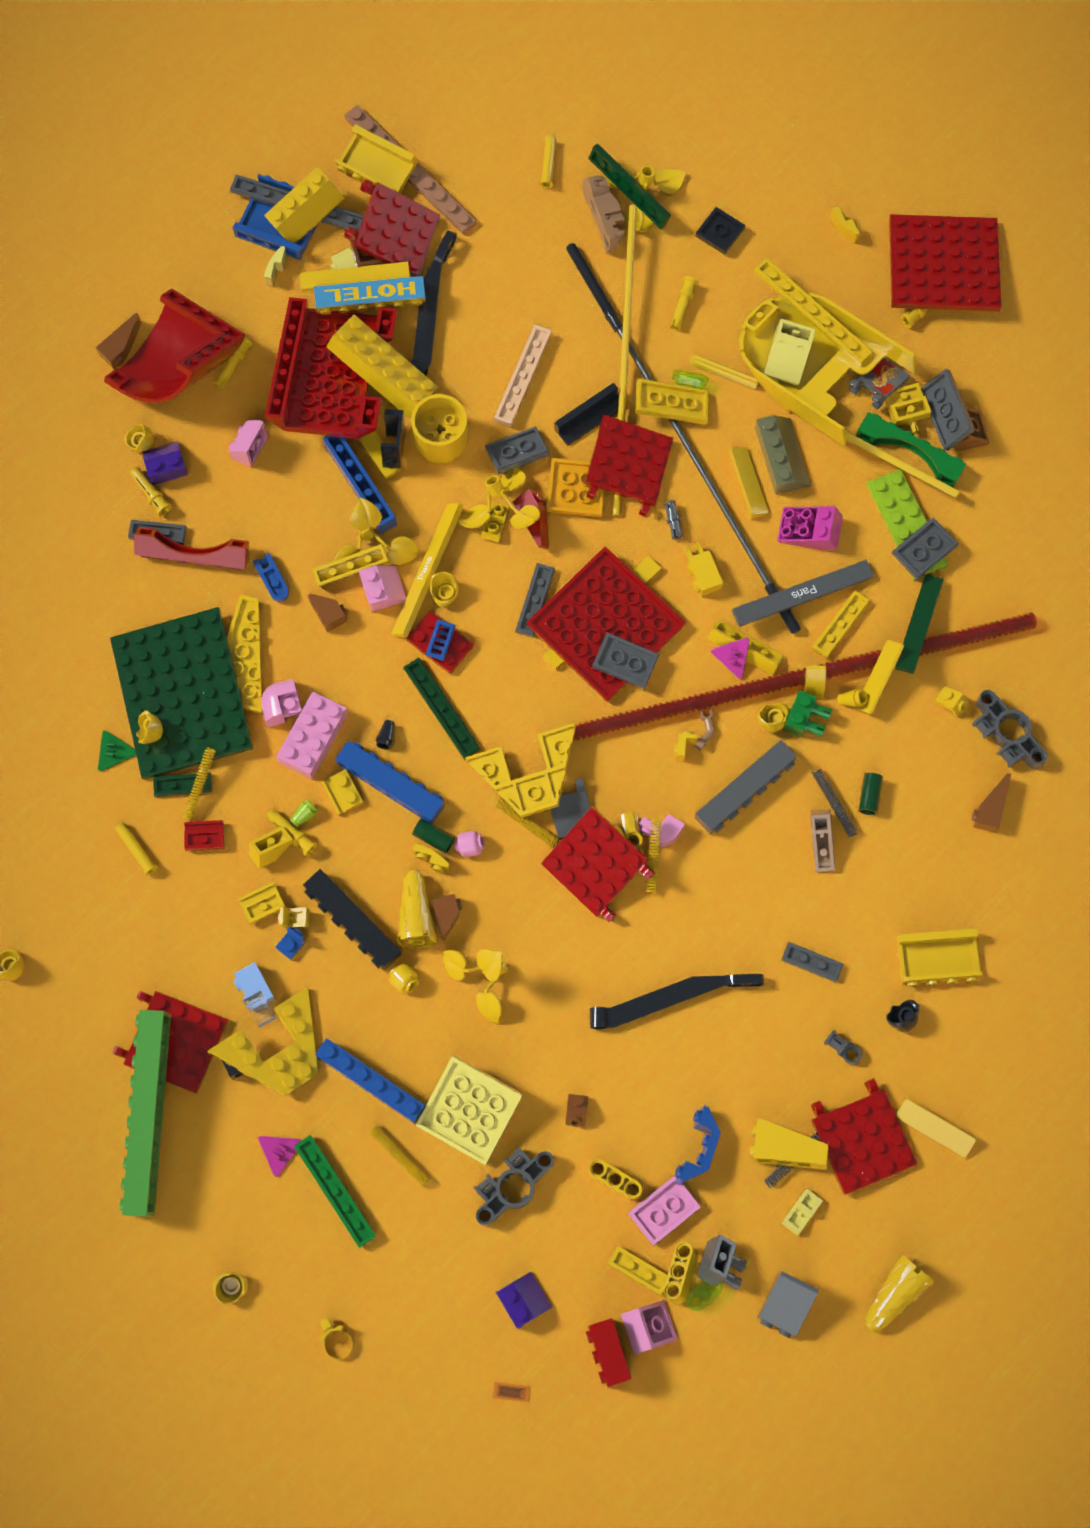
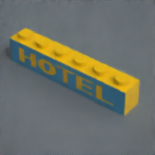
[314,276,425,315]

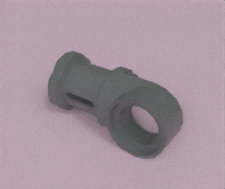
[824,1030,862,1065]

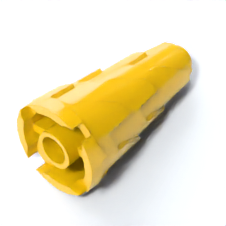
[397,870,437,949]
[865,1254,935,1332]

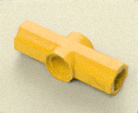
[620,812,644,872]

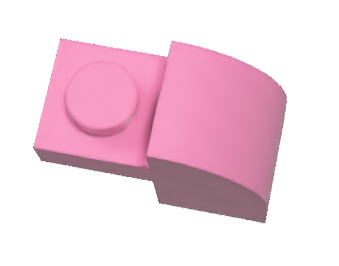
[639,814,685,847]

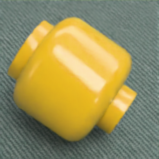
[389,964,419,993]

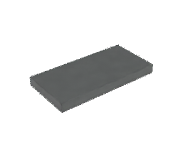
[921,369,975,451]

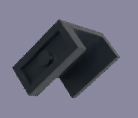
[381,409,405,469]

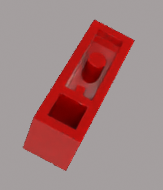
[512,489,549,550]

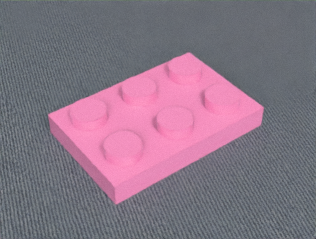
[628,1176,701,1246]

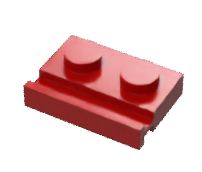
[184,820,224,851]

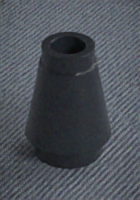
[375,720,395,750]

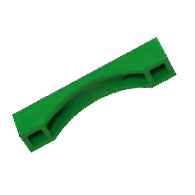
[856,412,966,488]

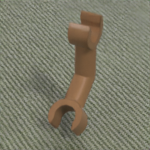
[694,709,715,751]

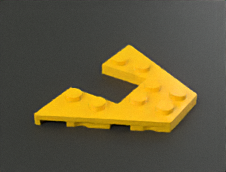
[465,723,576,818]
[207,987,318,1097]

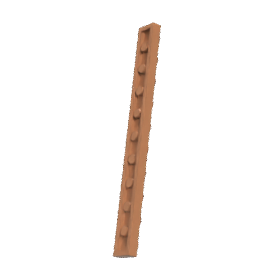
[344,105,476,235]

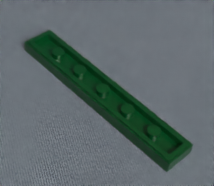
[588,144,671,230]
[895,574,944,674]
[403,658,480,760]

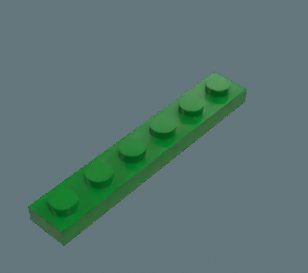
[294,1135,376,1248]

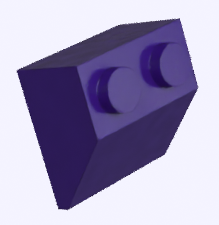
[142,441,188,485]
[496,1272,552,1329]

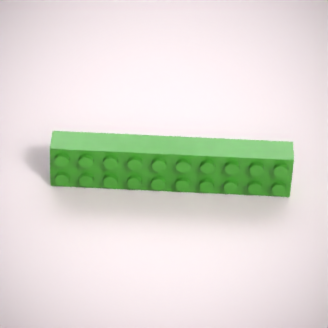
[120,1010,171,1217]

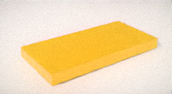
[635,378,709,425]

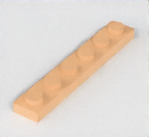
[494,324,551,427]

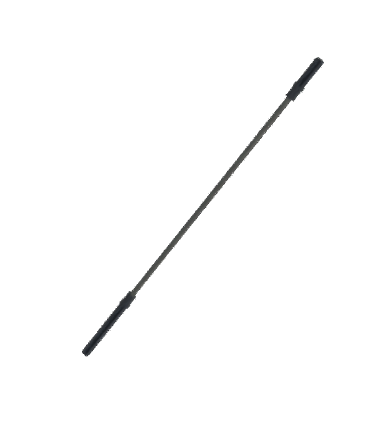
[566,243,801,634]

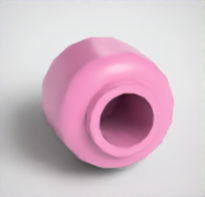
[455,831,485,857]

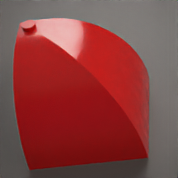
[104,288,245,403]

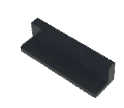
[554,383,619,446]

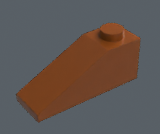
[96,313,142,370]
[971,773,1011,833]

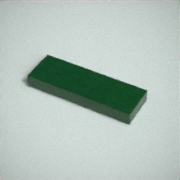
[153,772,212,797]

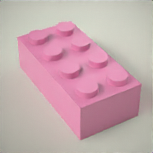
[276,692,348,780]

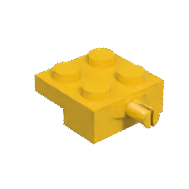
[885,383,931,434]

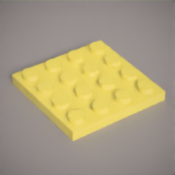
[416,1055,523,1165]

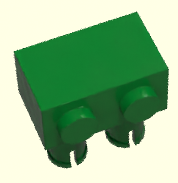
[783,690,833,737]

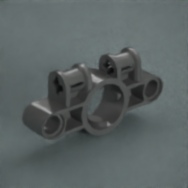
[972,690,1047,769]
[473,1147,554,1226]

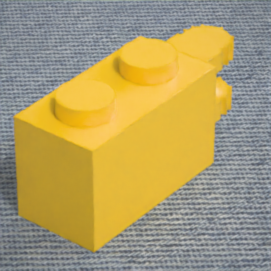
[684,542,723,597]

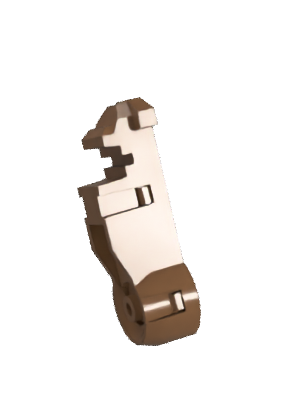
[583,176,625,253]

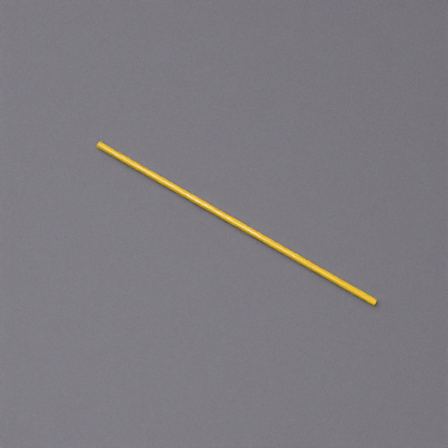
[613,205,637,516]

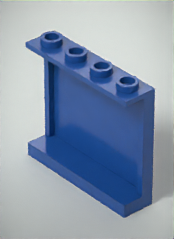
[233,174,318,260]

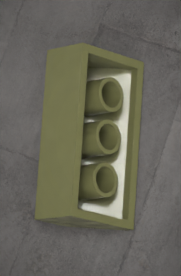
[755,415,811,494]

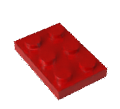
[406,611,474,674]

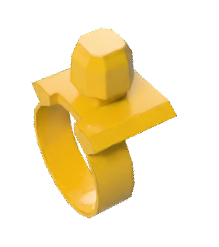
[319,1317,353,1360]

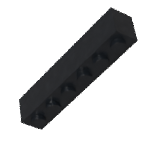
[303,869,402,970]

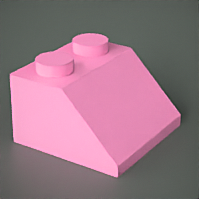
[229,420,268,467]
[359,565,406,612]
[621,1300,678,1355]

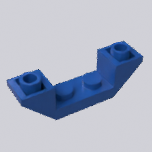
[674,1105,721,1185]

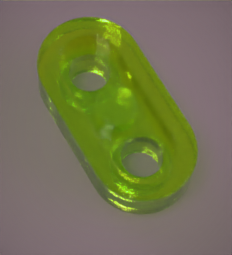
[672,370,709,389]
[686,1281,722,1311]

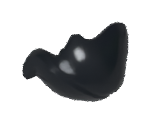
[886,999,920,1032]

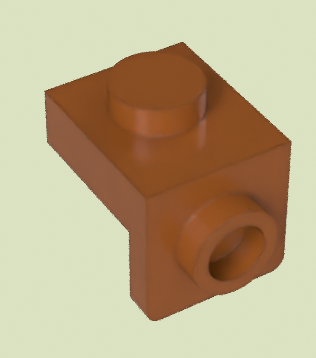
[565,1094,588,1127]

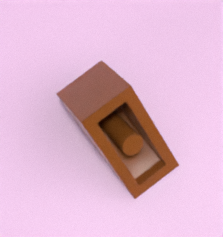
[307,593,347,632]
[432,894,462,940]

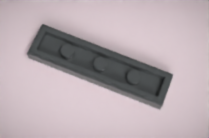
[515,563,555,638]

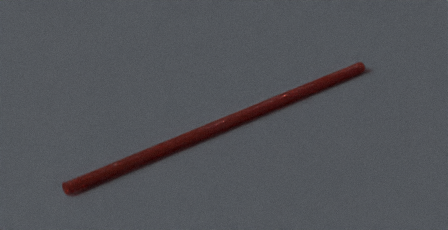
[573,612,1037,742]

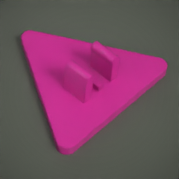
[711,638,750,678]
[258,1136,302,1177]

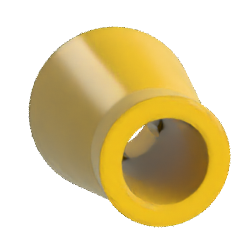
[837,688,867,707]

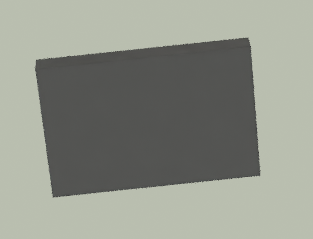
[485,426,550,475]
[891,517,959,580]
[592,633,659,690]

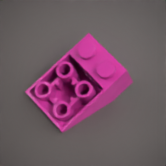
[777,506,843,550]

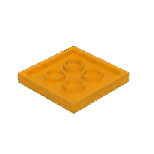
[546,458,604,517]

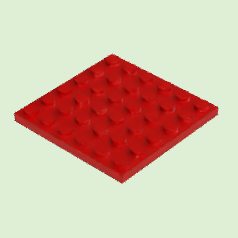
[889,214,1002,312]
[526,546,686,702]

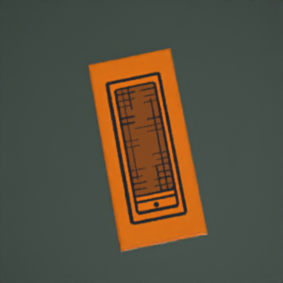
[493,1382,530,1402]

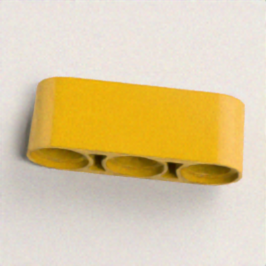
[589,1159,642,1200]
[664,1242,698,1305]

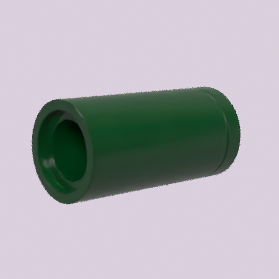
[858,773,883,815]
[412,818,455,854]

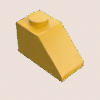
[249,826,293,869]

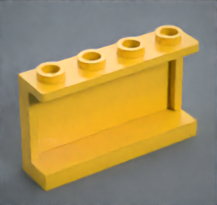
[334,124,419,193]
[896,928,983,987]

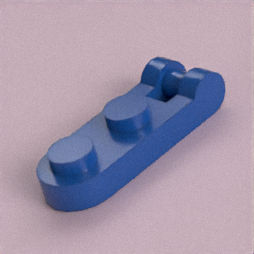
[252,553,289,602]

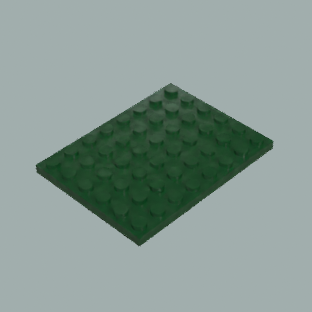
[110,607,254,780]

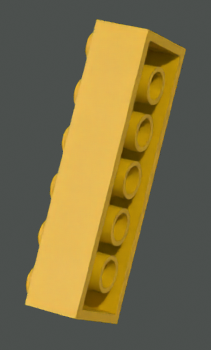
[326,315,438,419]

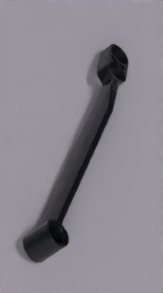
[410,230,457,376]
[590,974,764,1029]

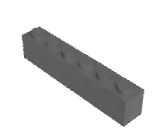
[695,740,797,834]

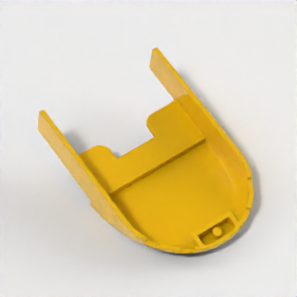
[739,293,916,446]

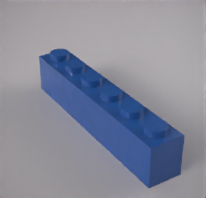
[322,436,397,534]
[335,741,445,824]
[315,1038,425,1125]

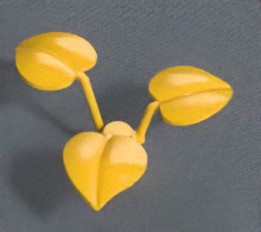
[604,164,686,232]
[458,467,540,529]
[334,498,419,565]
[443,949,508,1024]

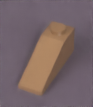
[810,809,835,872]

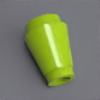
[290,799,318,828]

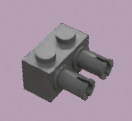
[697,1234,747,1290]

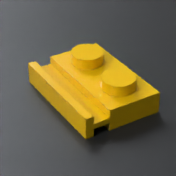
[321,769,364,816]
[238,882,285,925]

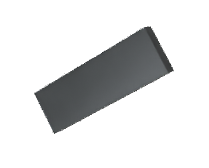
[128,520,187,545]
[781,942,843,983]

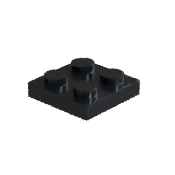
[695,207,746,255]

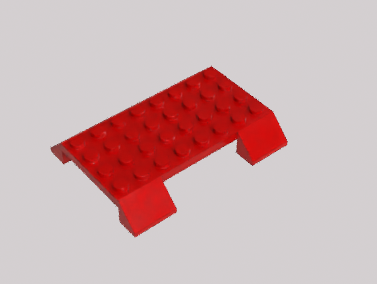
[265,297,398,439]

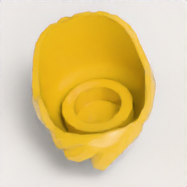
[124,424,154,452]
[430,572,459,608]
[757,702,790,733]
[136,710,163,744]
[0,949,24,981]
[212,1272,249,1304]

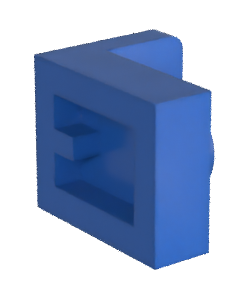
[275,927,306,960]

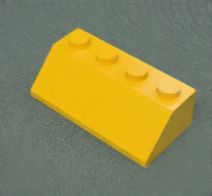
[264,167,345,244]

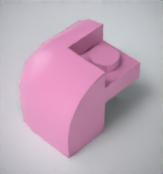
[261,678,302,727]

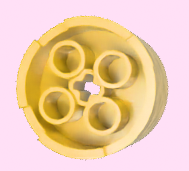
[411,394,468,464]

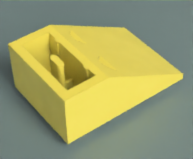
[764,319,815,386]

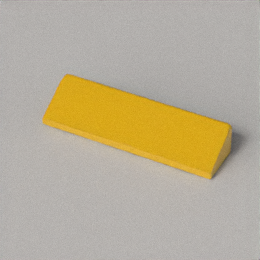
[729,447,769,519]
[312,544,390,587]
[708,620,784,675]
[855,640,904,714]
[896,1098,976,1158]

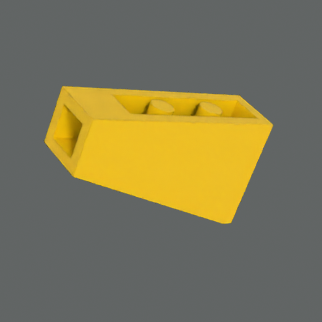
[750,1118,829,1170]

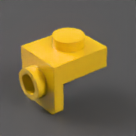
[935,686,968,718]
[673,731,698,761]
[278,906,310,930]

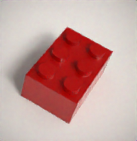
[585,1318,631,1387]

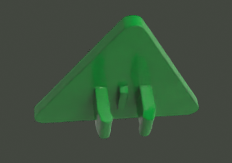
[98,730,136,771]

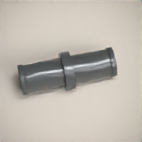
[664,500,684,539]

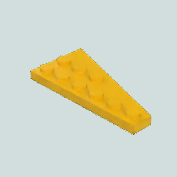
[227,594,263,715]

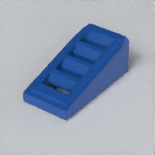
[426,619,456,661]

